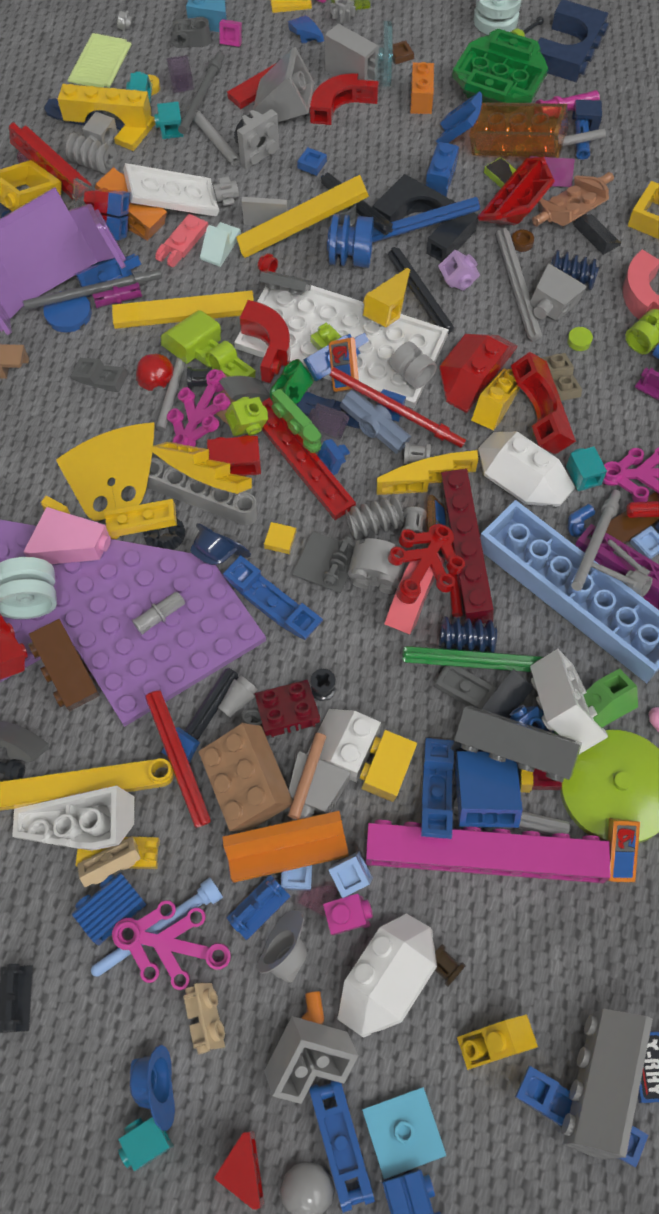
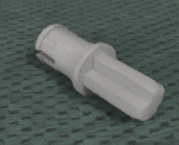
[132,592,185,635]

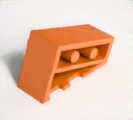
[93,167,167,241]

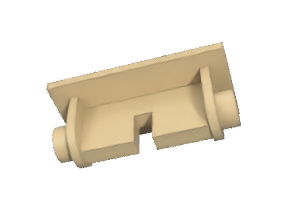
[183,983,225,1054]

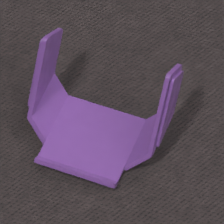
[0,187,126,335]

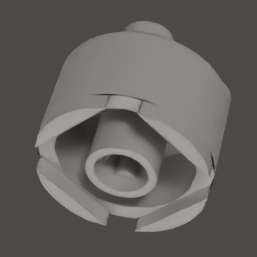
[348,538,406,594]

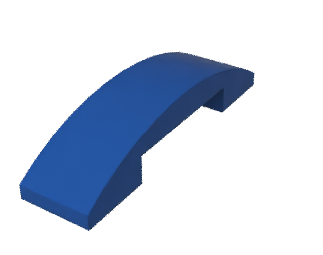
[223,555,323,640]
[421,738,454,839]
[515,1066,649,1168]

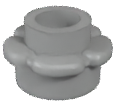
[117,11,132,32]

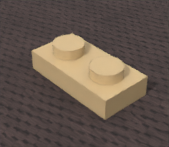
[78,836,141,887]

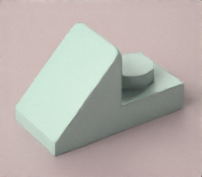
[200,222,241,267]

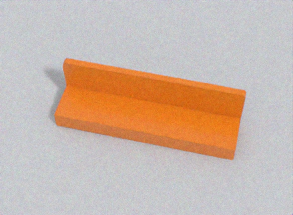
[222,811,349,883]

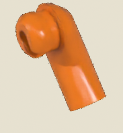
[301,991,324,1024]

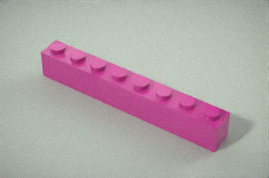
[366,820,610,884]

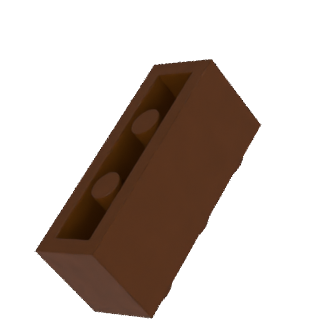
[28,619,100,711]

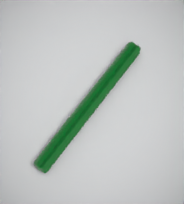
[402,646,544,672]

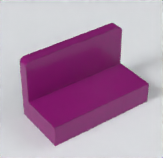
[528,157,575,187]

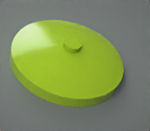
[560,730,659,843]

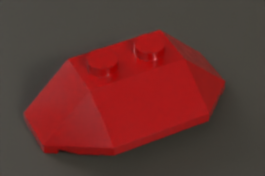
[478,157,555,225]
[439,334,518,413]

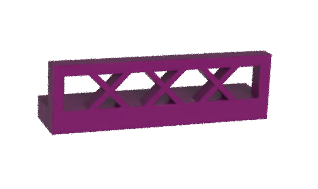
[575,524,659,610]

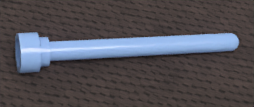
[91,877,223,977]

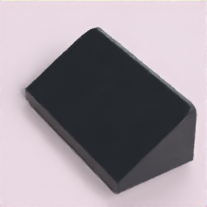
[574,214,621,255]

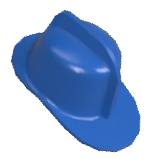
[130,1045,175,1131]

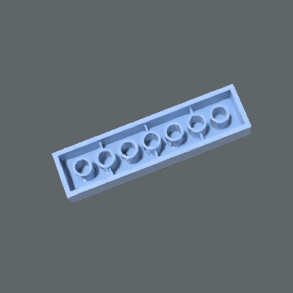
[480,500,659,683]

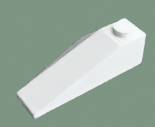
[12,786,134,851]

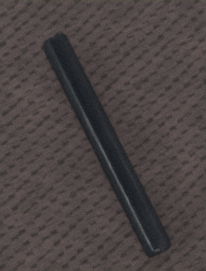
[321,172,393,235]
[388,247,454,335]

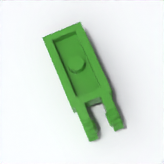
[272,389,322,453]

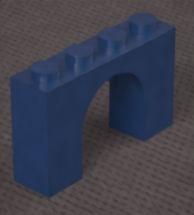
[538,0,609,83]

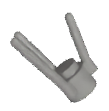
[591,540,653,597]

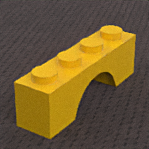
[58,84,152,128]

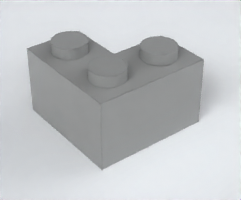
[264,1016,358,1104]

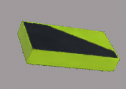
[484,157,516,188]

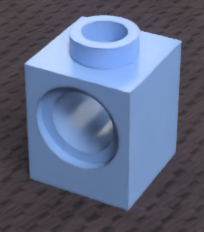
[329,851,373,898]

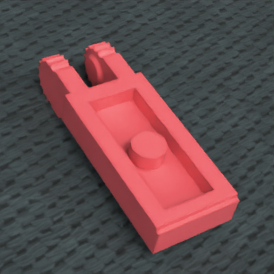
[155,214,208,267]

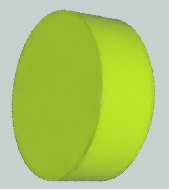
[567,327,593,351]

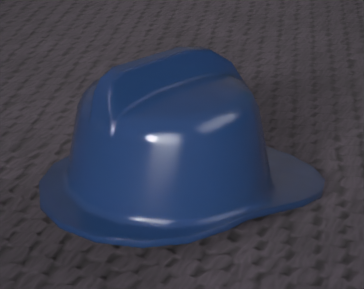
[190,523,251,565]

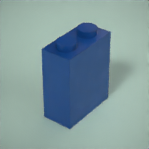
[455,751,523,828]

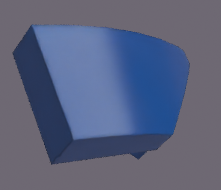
[288,15,324,43]

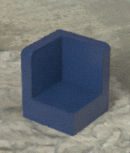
[572,99,602,131]

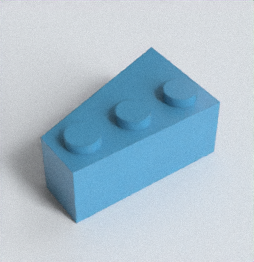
[186,0,227,32]

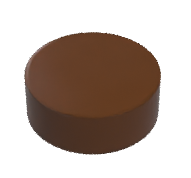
[512,229,534,252]

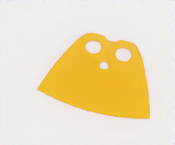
[56,422,154,521]

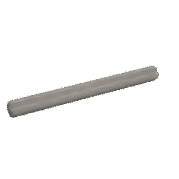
[496,228,542,342]

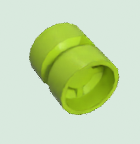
[625,309,659,355]

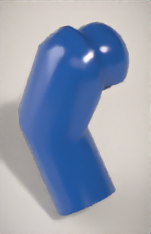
[568,504,595,538]

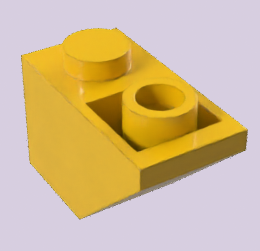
[457,1014,538,1070]

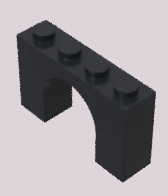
[372,174,478,262]

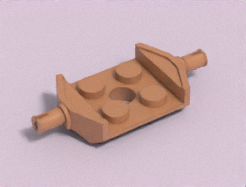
[532,172,614,226]

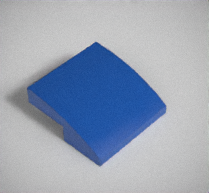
[436,91,482,143]

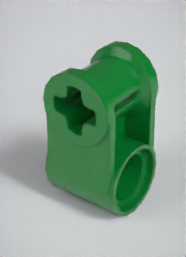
[270,359,314,404]

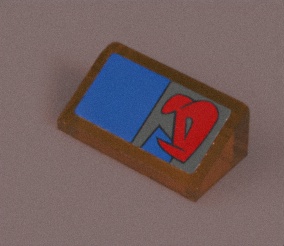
[426,495,447,553]

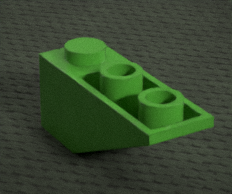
[553,668,638,735]

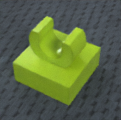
[310,322,342,350]

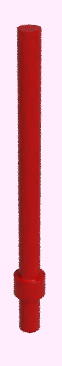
[329,367,466,448]

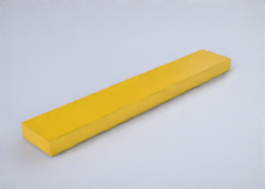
[236,175,369,258]
[112,290,254,329]

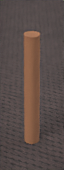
[288,733,326,820]

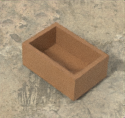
[198,723,293,831]

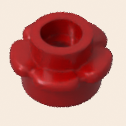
[258,253,278,274]

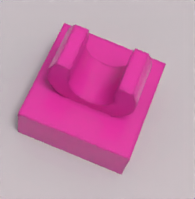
[220,19,242,47]

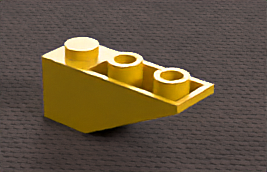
[363,268,410,327]
[471,369,520,430]

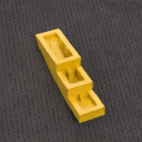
[151,442,252,494]
[376,450,478,495]

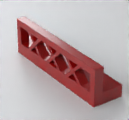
[9,122,91,202]

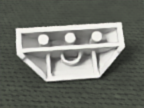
[478,431,575,507]
[338,913,437,1038]

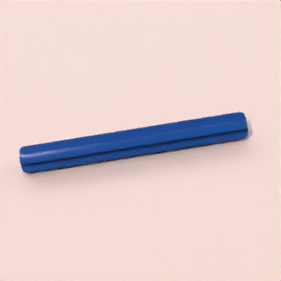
[372,197,480,243]

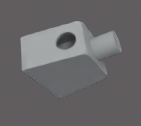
[530,264,587,320]
[289,751,350,821]

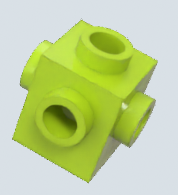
[225,397,268,436]

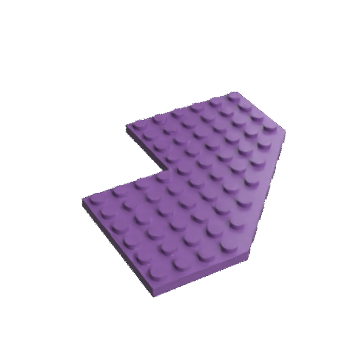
[0,520,266,727]

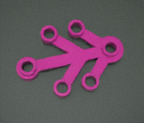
[167,369,230,447]
[603,447,659,502]
[112,900,231,990]

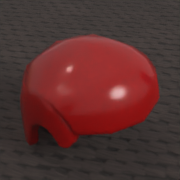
[136,354,174,391]

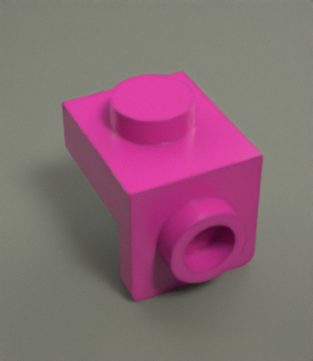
[323,894,373,936]

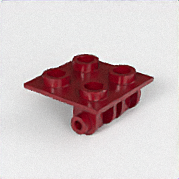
[254,679,320,738]

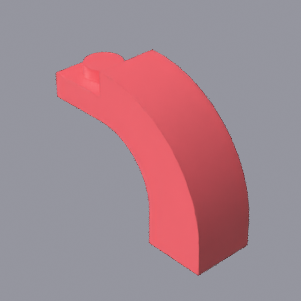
[622,249,659,319]
[385,553,445,635]

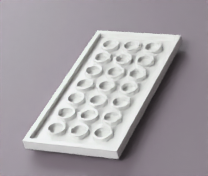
[234,285,449,408]

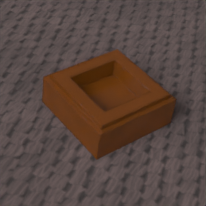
[387,40,414,65]

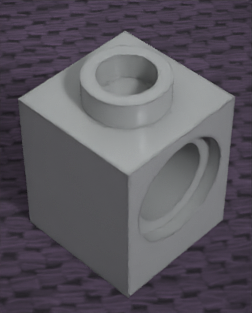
[82,112,118,146]

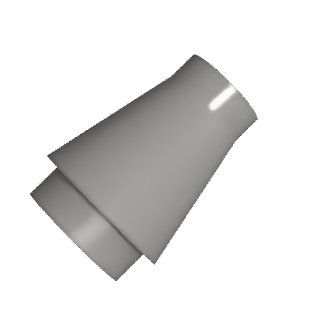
[218,675,258,718]

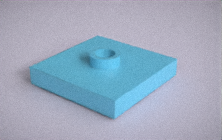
[362,1087,447,1179]

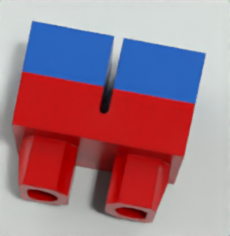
[84,188,130,241]

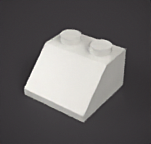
[307,709,381,783]

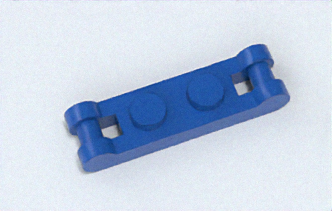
[309,1080,375,1213]

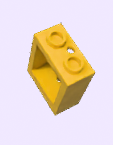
[0,160,61,212]
[628,181,659,239]

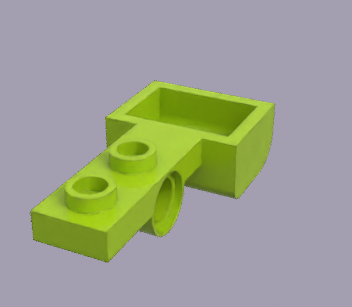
[161,310,256,378]

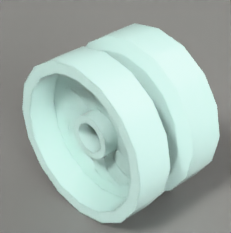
[474,0,522,35]
[0,557,57,619]

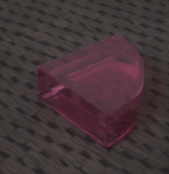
[298,885,339,917]

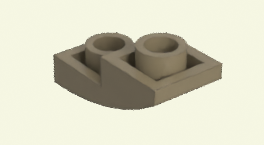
[542,353,582,401]

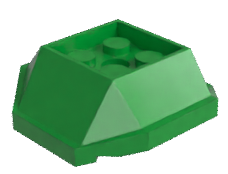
[452,29,548,112]

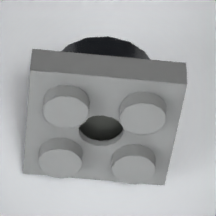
[234,109,279,169]

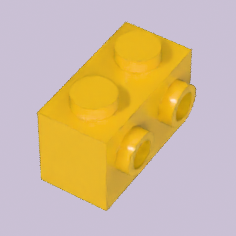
[359,730,417,802]

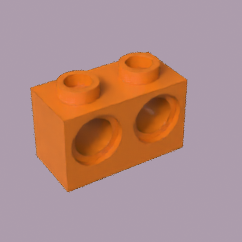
[411,62,434,114]

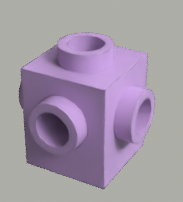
[438,250,480,291]

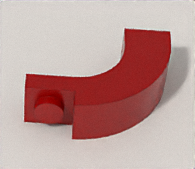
[310,73,379,125]
[240,300,291,383]

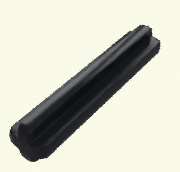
[184,668,239,740]

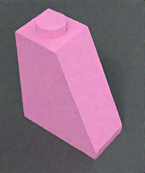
[24,507,111,564]

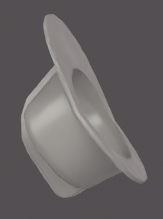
[257,910,307,983]

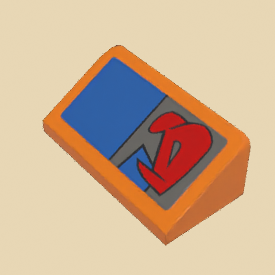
[329,337,359,392]
[607,818,640,882]

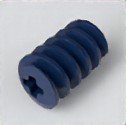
[551,250,600,290]
[439,616,497,653]

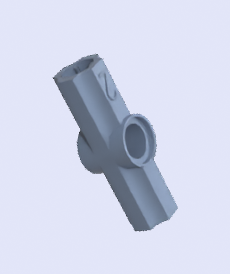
[340,390,411,454]

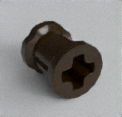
[435,944,466,987]

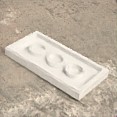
[123,163,219,216]

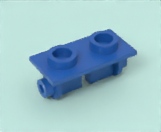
[227,875,291,940]

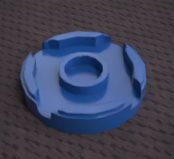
[43,291,92,333]

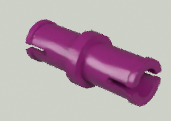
[93,282,142,309]

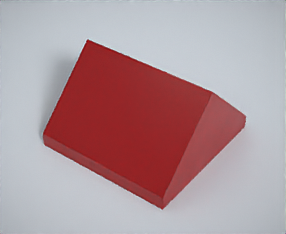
[214,1131,265,1210]

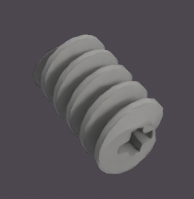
[66,132,117,174]
[346,496,404,540]

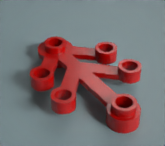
[388,524,465,604]

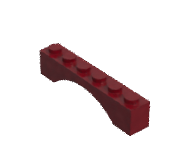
[441,468,494,625]

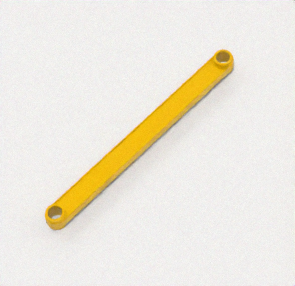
[0,758,175,811]

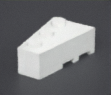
[530,649,608,754]

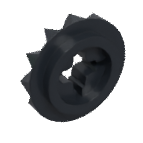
[143,517,185,550]

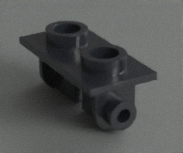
[0,964,33,1033]

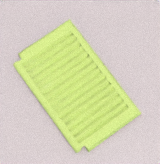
[68,33,131,88]

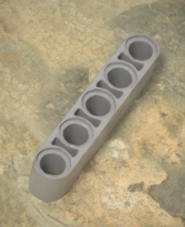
[147,457,258,525]

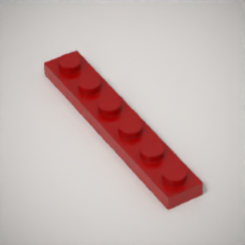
[261,398,356,520]

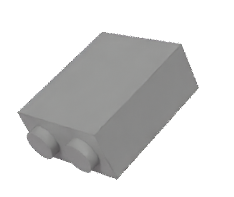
[324,24,379,81]

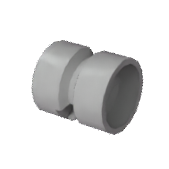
[390,341,437,389]

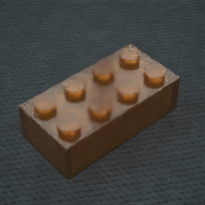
[469,103,568,158]

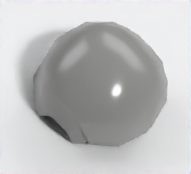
[280,1162,335,1214]

